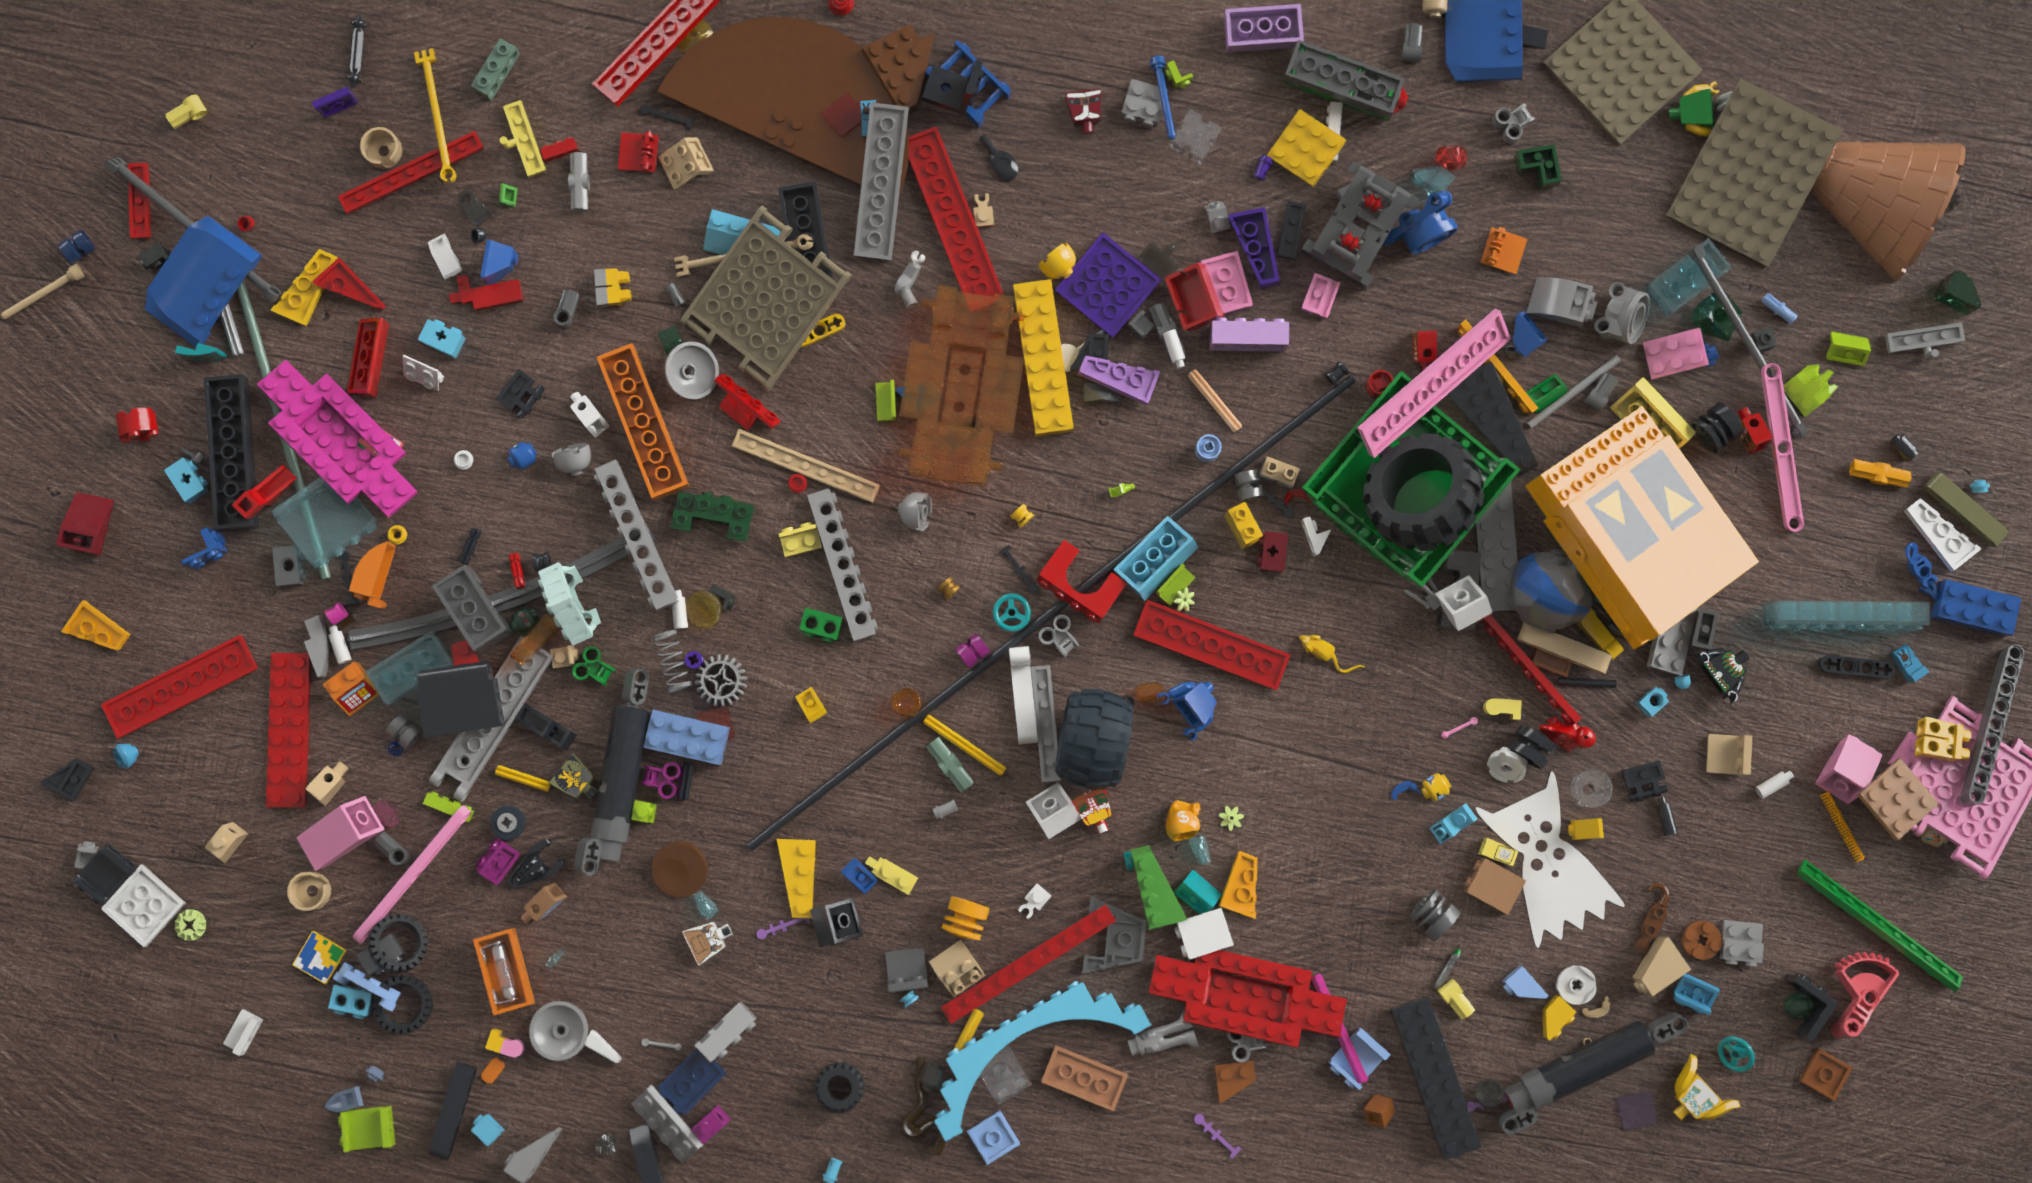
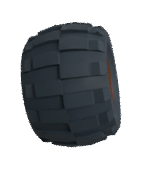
[1055,689,1133,790]

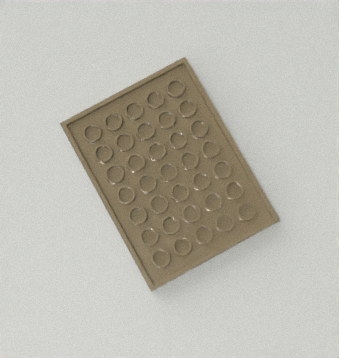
[1666,78,1843,267]

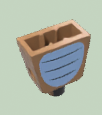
[521,883,567,925]

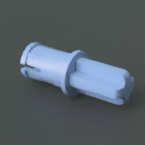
[1761,293,1797,325]

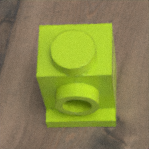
[631,800,657,823]

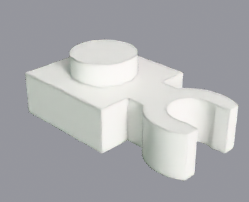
[1018,884,1051,919]

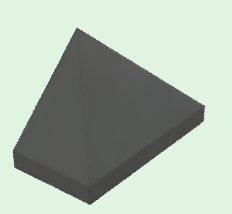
[1084,383,1122,403]

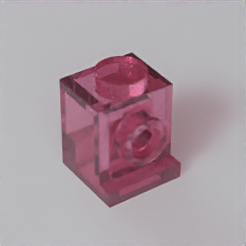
[372,798,401,829]

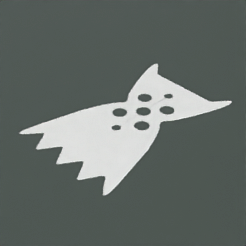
[1476,771,1624,948]

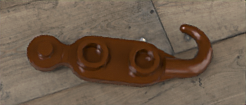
[1635,883,1670,953]

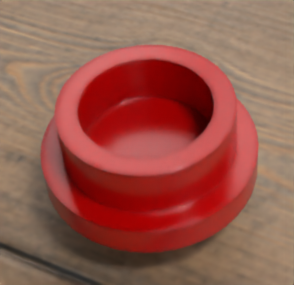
[788,474,807,493]

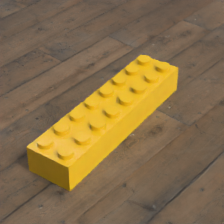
[1013,279,1074,437]

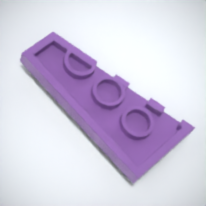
[1078,356,1160,406]

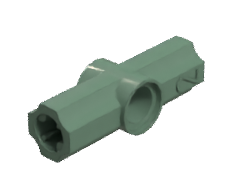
[926,737,974,793]

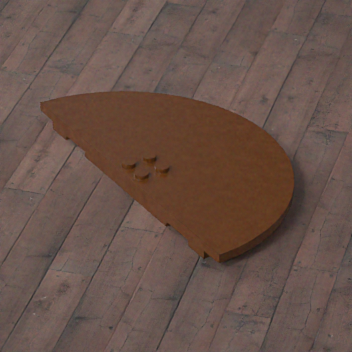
[657,17,909,196]

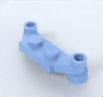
[333,962,400,1011]

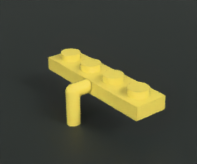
[500,100,547,178]

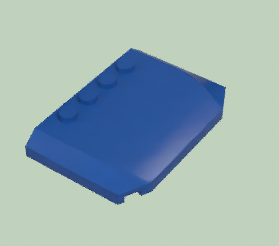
[1445,0,1523,82]
[145,216,263,347]

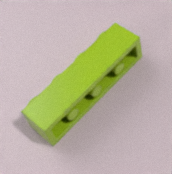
[423,791,474,822]

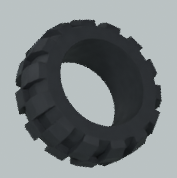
[1363,433,1484,551]

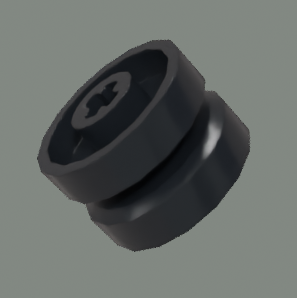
[1507,725,1557,770]

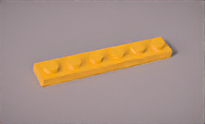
[1457,320,1538,415]

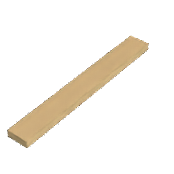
[732,429,880,503]

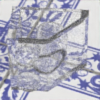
[980,1045,1032,1105]

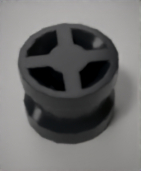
[532,551,551,572]

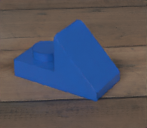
[841,857,879,894]

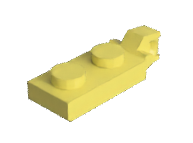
[865,856,918,895]

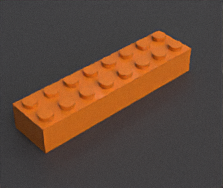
[596,343,690,501]

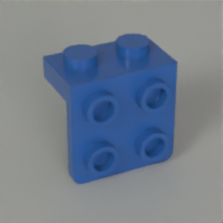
[181,527,228,570]

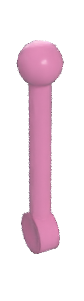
[1441,717,1478,739]

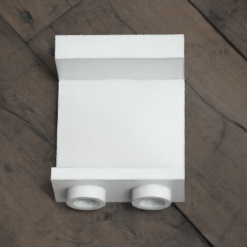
[1174,908,1234,960]

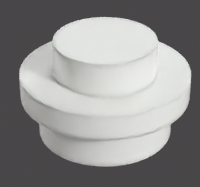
[454,450,474,470]

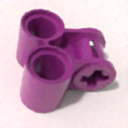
[641,763,682,799]

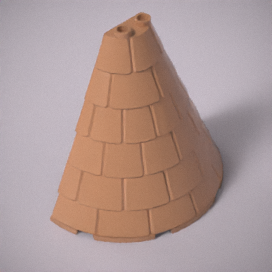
[1810,142,1965,281]

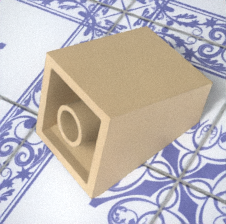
[1633,936,1691,996]

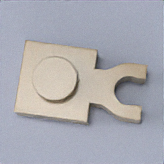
[973,193,994,228]

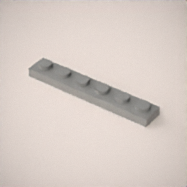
[1031,665,1061,782]

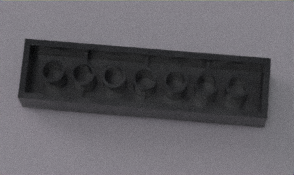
[204,374,259,532]
[1389,996,1482,1160]

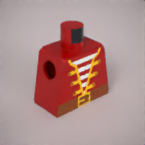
[1412,330,1437,373]

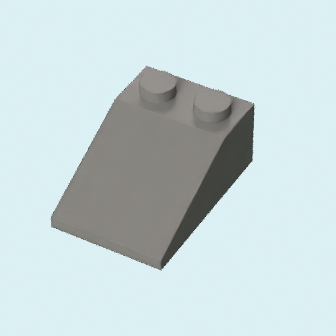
[504,1127,563,1183]

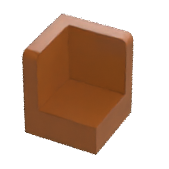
[1364,1094,1395,1128]

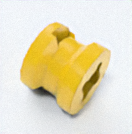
[1010,504,1034,528]

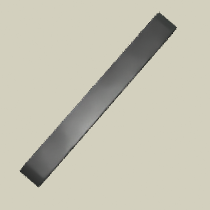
[1960,644,2024,807]

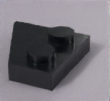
[1070,333,1109,372]
[40,758,95,801]

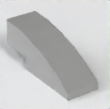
[304,615,330,679]

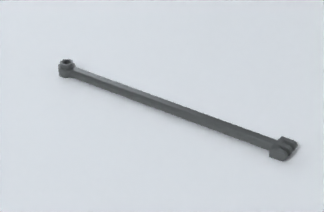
[104,157,281,303]
[1688,245,1808,439]

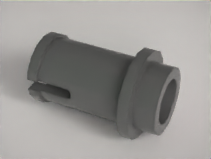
[664,283,686,308]

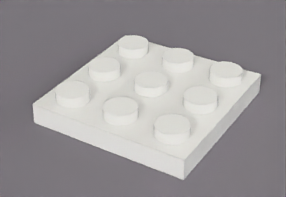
[101,865,186,947]

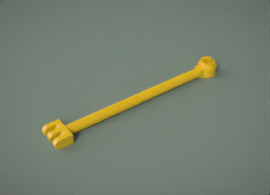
[414,48,457,184]

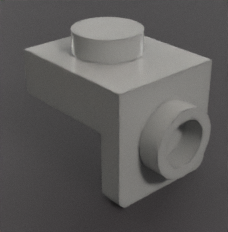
[1205,201,1230,233]
[74,841,99,869]

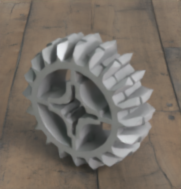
[695,654,747,707]

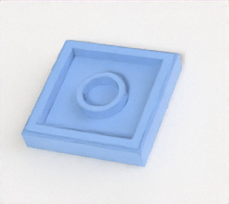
[967,1110,1020,1165]

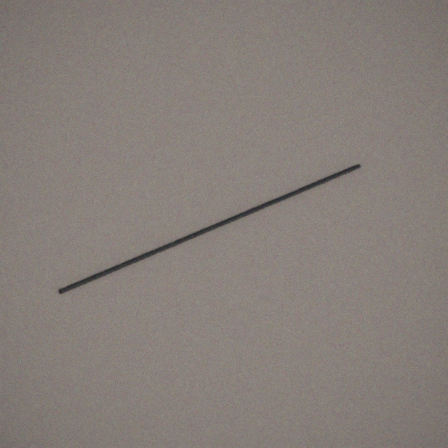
[746,374,1356,851]

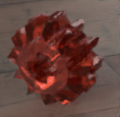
[1435,145,1468,170]

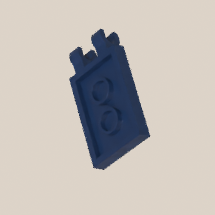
[657,1048,727,1115]

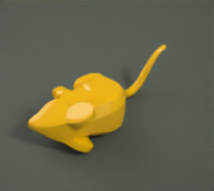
[1299,635,1365,673]

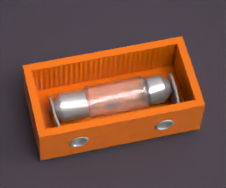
[473,928,535,1016]

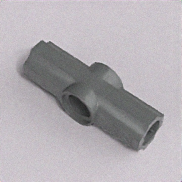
[1149,302,1186,361]

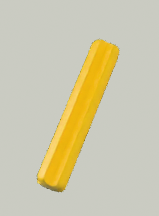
[495,765,551,792]
[954,1009,984,1051]

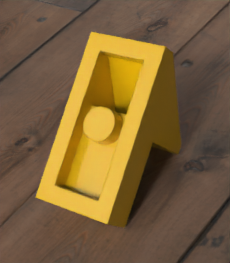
[795,687,827,723]

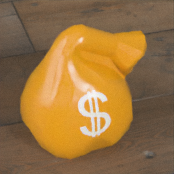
[1165,800,1200,842]

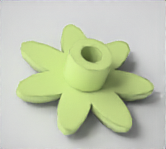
[1173,587,1195,612]
[1219,806,1244,831]

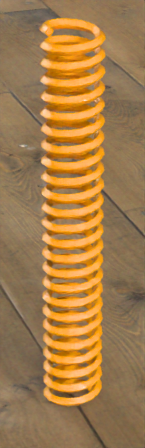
[1819,792,1865,863]

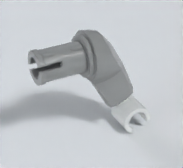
[895,251,925,309]

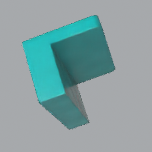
[1174,870,1222,914]

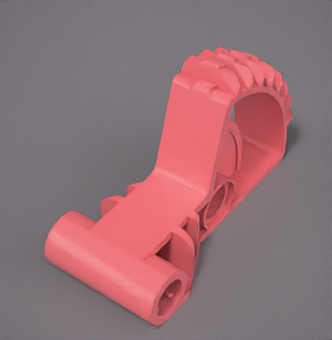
[1831,952,1899,1039]

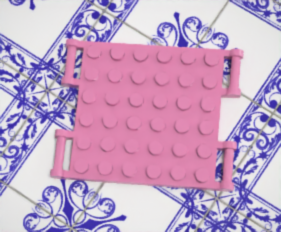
[1910,695,2032,880]

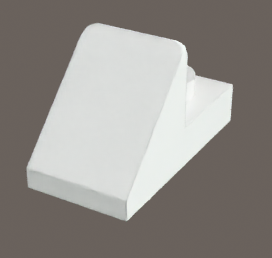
[1301,517,1331,557]

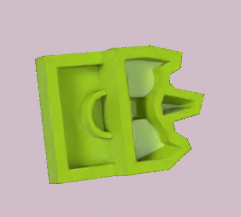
[1783,364,1838,417]

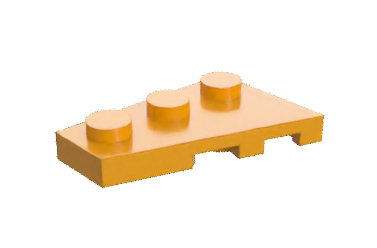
[61,601,131,650]
[1219,851,1257,919]

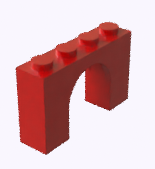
[1036,540,1127,624]

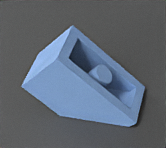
[1502,966,1548,999]

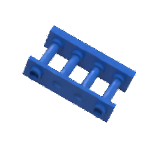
[925,40,1011,128]

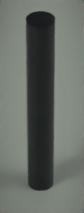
[1557,678,1617,688]

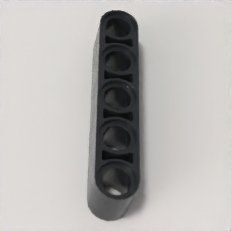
[428,1062,477,1160]

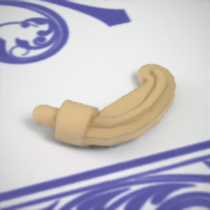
[1582,996,1610,1018]

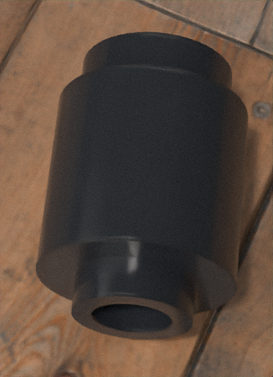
[1890,434,1919,462]

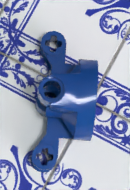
[1376,190,1459,255]

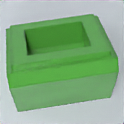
[499,183,517,207]

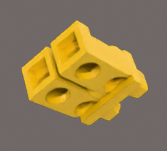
[1914,717,1971,762]

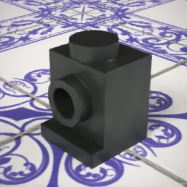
[139,242,170,271]

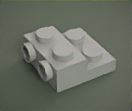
[1121,79,1168,127]
[1719,920,1764,966]

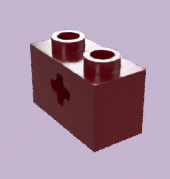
[1257,531,1288,574]

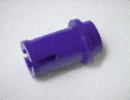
[1253,155,1273,181]

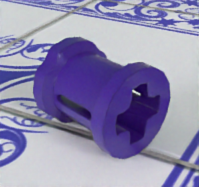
[685,651,704,670]

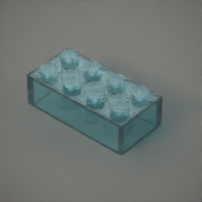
[1644,238,1732,318]
[365,631,454,706]

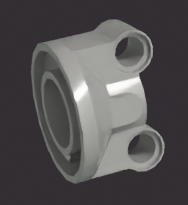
[1594,282,1650,344]

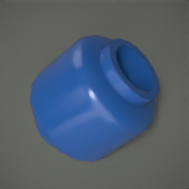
[507,442,537,470]

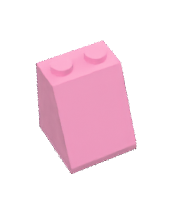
[1815,734,1882,804]

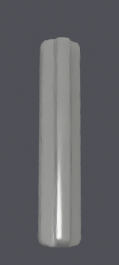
[220,304,244,357]

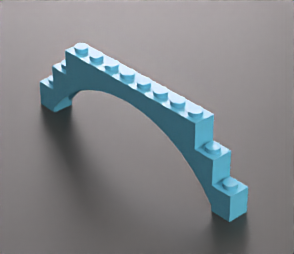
[934,981,1151,1141]

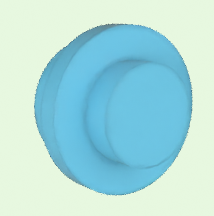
[1970,480,1990,493]

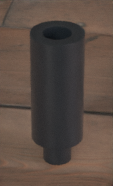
[1656,796,1678,836]

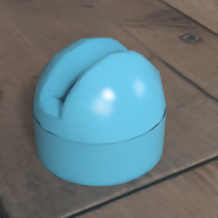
[1674,674,1691,689]

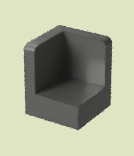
[1128,310,1155,341]

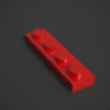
[127,163,151,240]

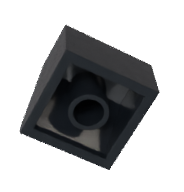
[810,898,863,947]

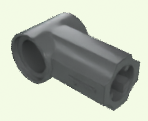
[1400,23,1422,63]
[553,290,580,330]
[1583,373,1619,413]
[373,831,411,866]

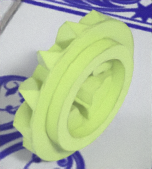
[174,910,206,941]

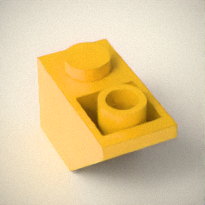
[1542,995,1576,1041]

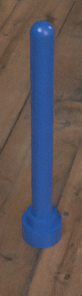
[1150,56,1175,140]

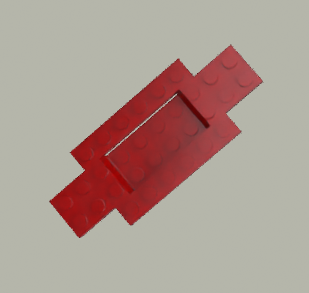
[1148,950,1347,1048]

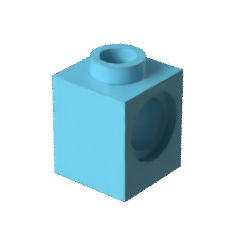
[1635,687,1669,718]
[471,1114,505,1146]

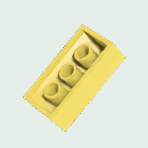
[1610,377,1696,449]

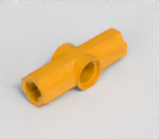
[1849,459,1911,488]

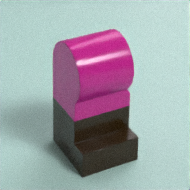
[325,603,356,630]

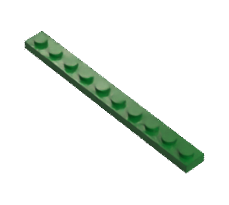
[1796,859,1963,992]

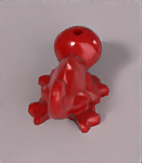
[1539,716,1596,753]

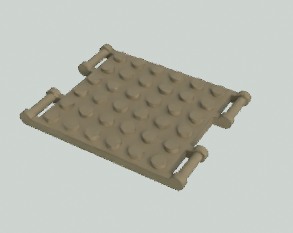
[680,206,852,391]

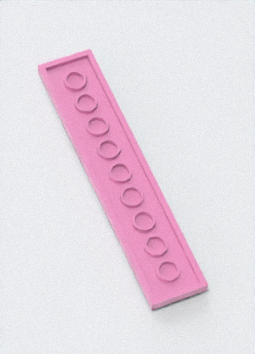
[1358,309,1511,458]

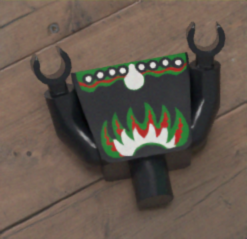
[1694,648,1750,705]

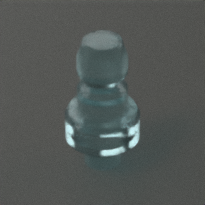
[546,948,565,968]

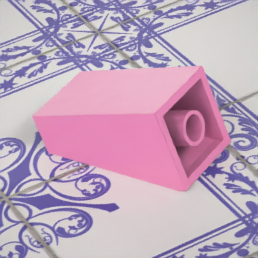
[296,796,384,871]

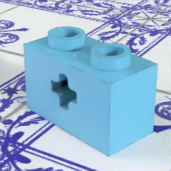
[418,319,466,359]
[164,457,209,504]

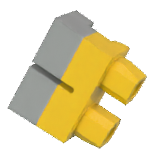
[594,268,632,309]

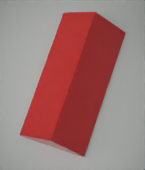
[347,318,389,398]

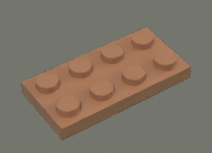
[1041,1045,1128,1111]

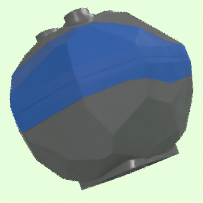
[1509,548,1592,633]

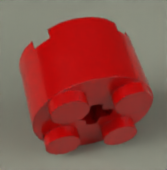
[115,408,159,443]

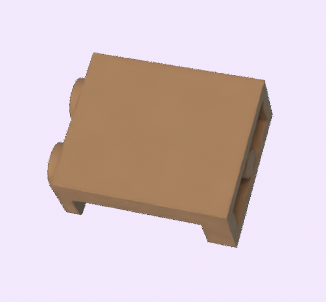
[1463,858,1526,915]

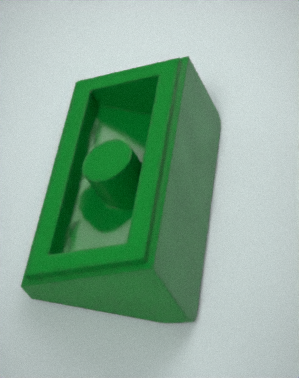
[1526,374,1567,413]

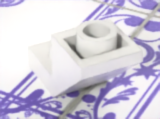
[428,233,462,279]

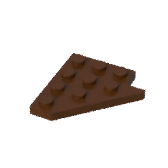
[861,24,935,109]

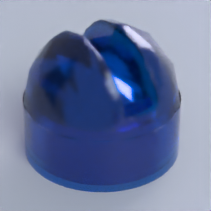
[388,741,404,756]

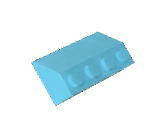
[703,209,786,255]
[1113,516,1199,601]

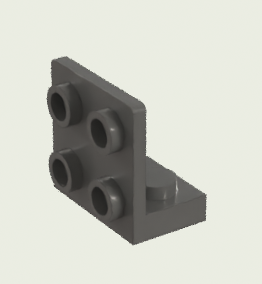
[885,947,928,992]

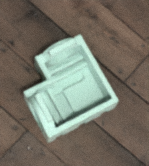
[538,562,601,646]

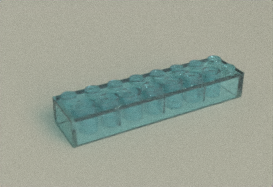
[1764,601,1930,632]

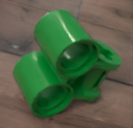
[572,646,616,686]

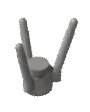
[1404,578,1441,610]

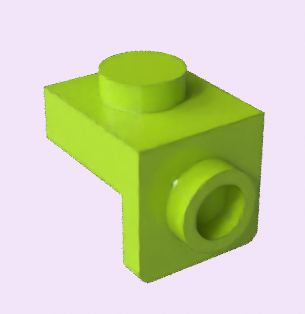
[1164,60,1193,89]

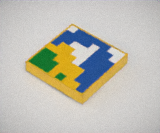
[292,931,347,984]

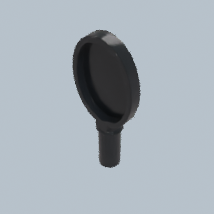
[979,134,1018,181]

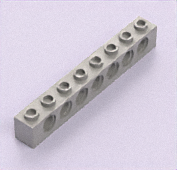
[594,460,679,611]
[807,488,878,642]

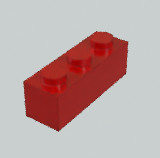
[540,137,579,163]

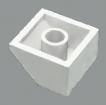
[1435,575,1492,631]
[1026,782,1081,839]

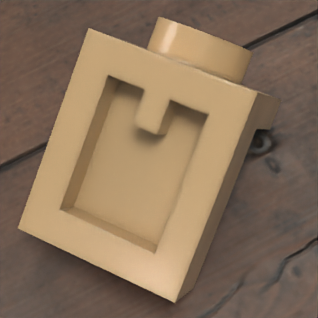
[550,645,579,669]

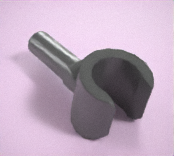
[180,448,208,465]

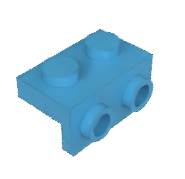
[1673,974,1720,1015]

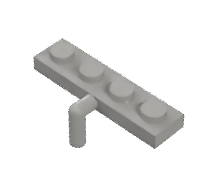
[1885,323,1965,360]

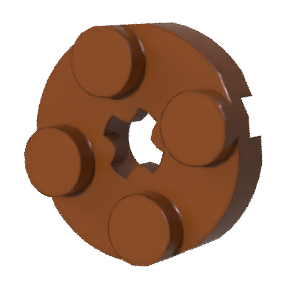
[1681,921,1722,960]

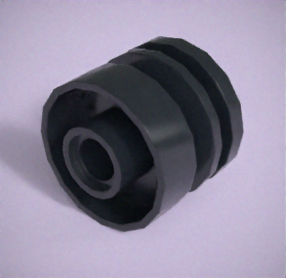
[1691,402,1744,453]

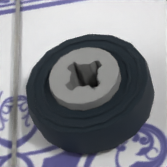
[490,806,526,840]

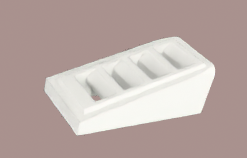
[585,1030,622,1063]

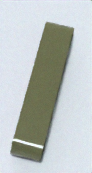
[1924,472,2009,548]

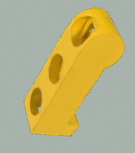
[1576,608,1624,660]

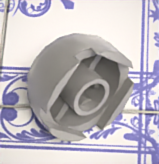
[551,443,591,476]
[898,492,932,531]

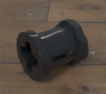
[1324,361,1349,386]

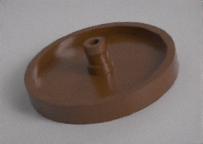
[651,841,708,897]

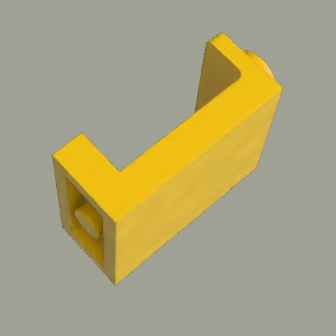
[1224,502,1263,549]

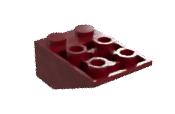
[56,492,115,556]

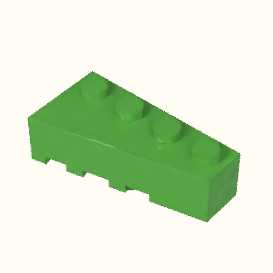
[1130,845,1187,929]

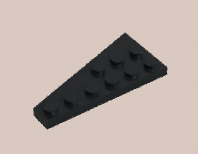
[1447,362,1538,474]

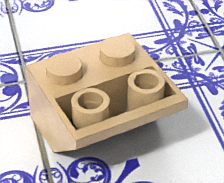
[929,940,986,997]

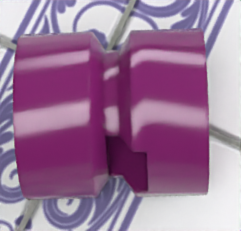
[955,633,991,669]

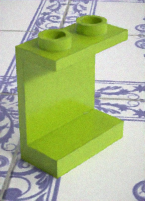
[338,1106,395,1152]

